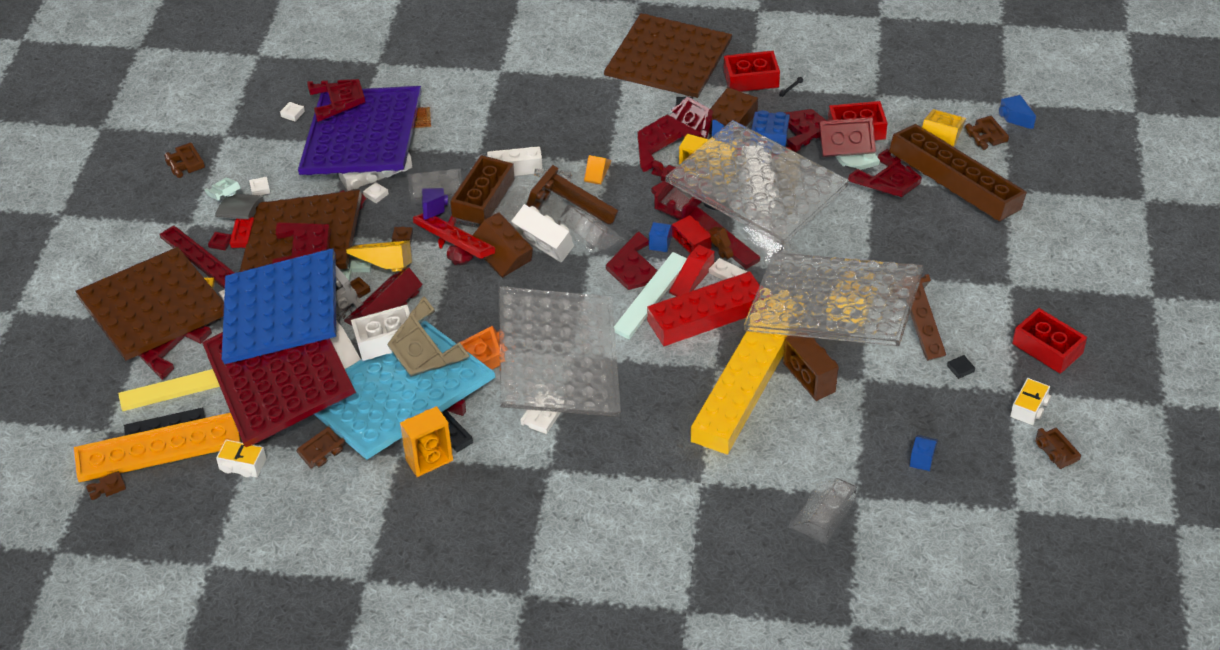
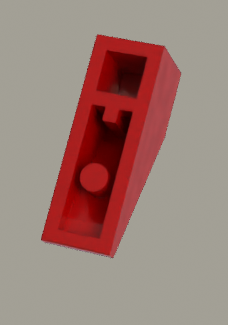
[669,244,715,296]

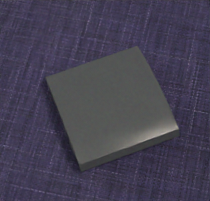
[215,194,264,219]

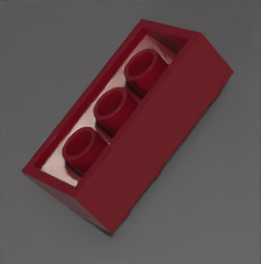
[343,267,423,326]

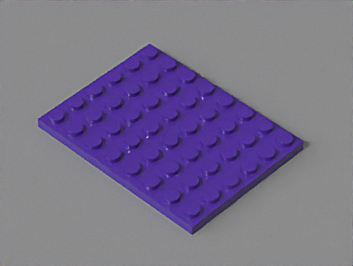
[298,86,422,175]

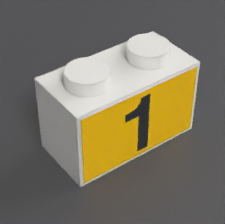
[1010,378,1051,425]
[216,440,266,477]

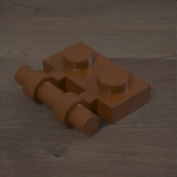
[965,115,1009,150]
[164,142,205,178]

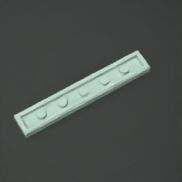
[613,252,687,339]

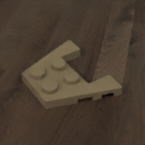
[387,296,470,377]

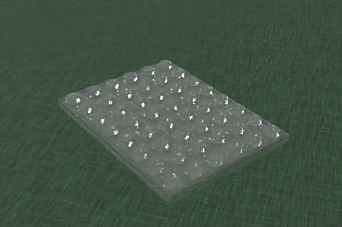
[666,120,849,245]
[744,252,923,346]
[499,287,621,417]

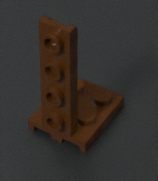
[526,165,618,224]
[881,274,946,361]

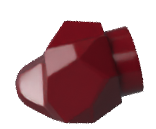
[447,246,473,265]

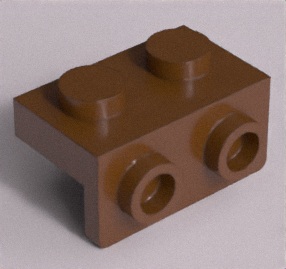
[296,426,345,469]
[1035,427,1081,469]

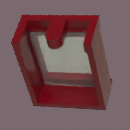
[655,170,708,220]

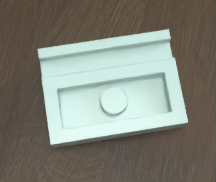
[204,177,240,200]

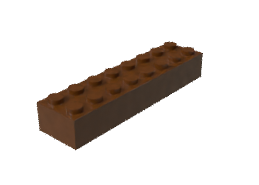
[889,124,1027,221]

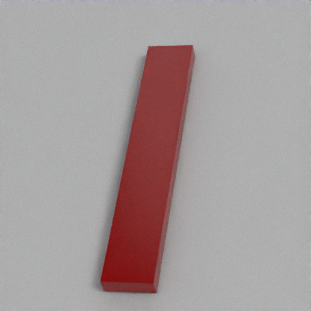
[413,213,495,259]

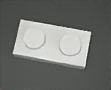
[709,258,747,280]

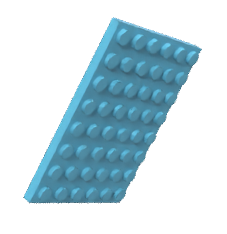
[314,321,496,460]

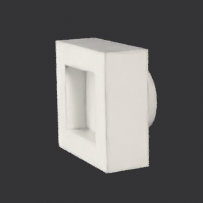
[280,102,305,122]
[249,177,270,195]
[363,182,389,203]

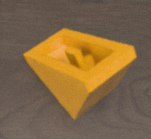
[584,155,611,185]

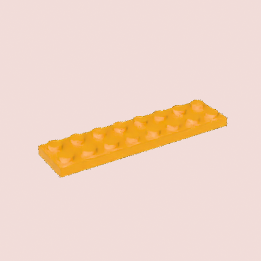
[74,412,241,482]

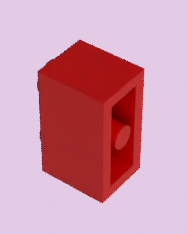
[672,215,712,254]

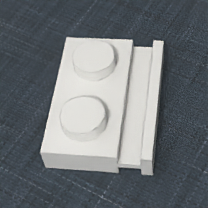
[521,393,565,434]

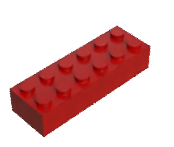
[647,271,767,346]

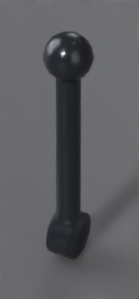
[779,77,803,97]

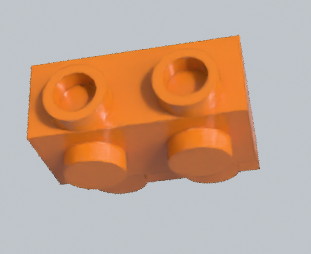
[460,326,509,370]

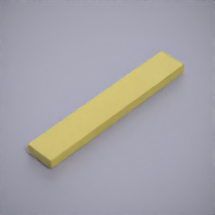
[118,369,220,411]

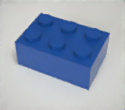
[750,110,790,154]

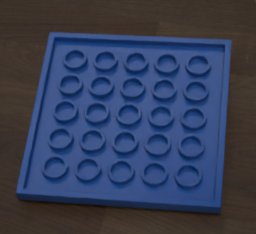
[222,248,336,364]

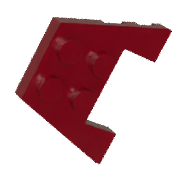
[307,79,365,122]
[785,109,827,152]
[637,114,703,172]
[848,149,922,197]
[272,222,331,264]
[606,232,658,290]
[139,326,212,380]

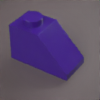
[422,188,448,219]

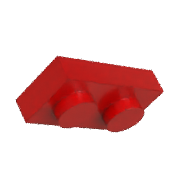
[230,217,254,248]

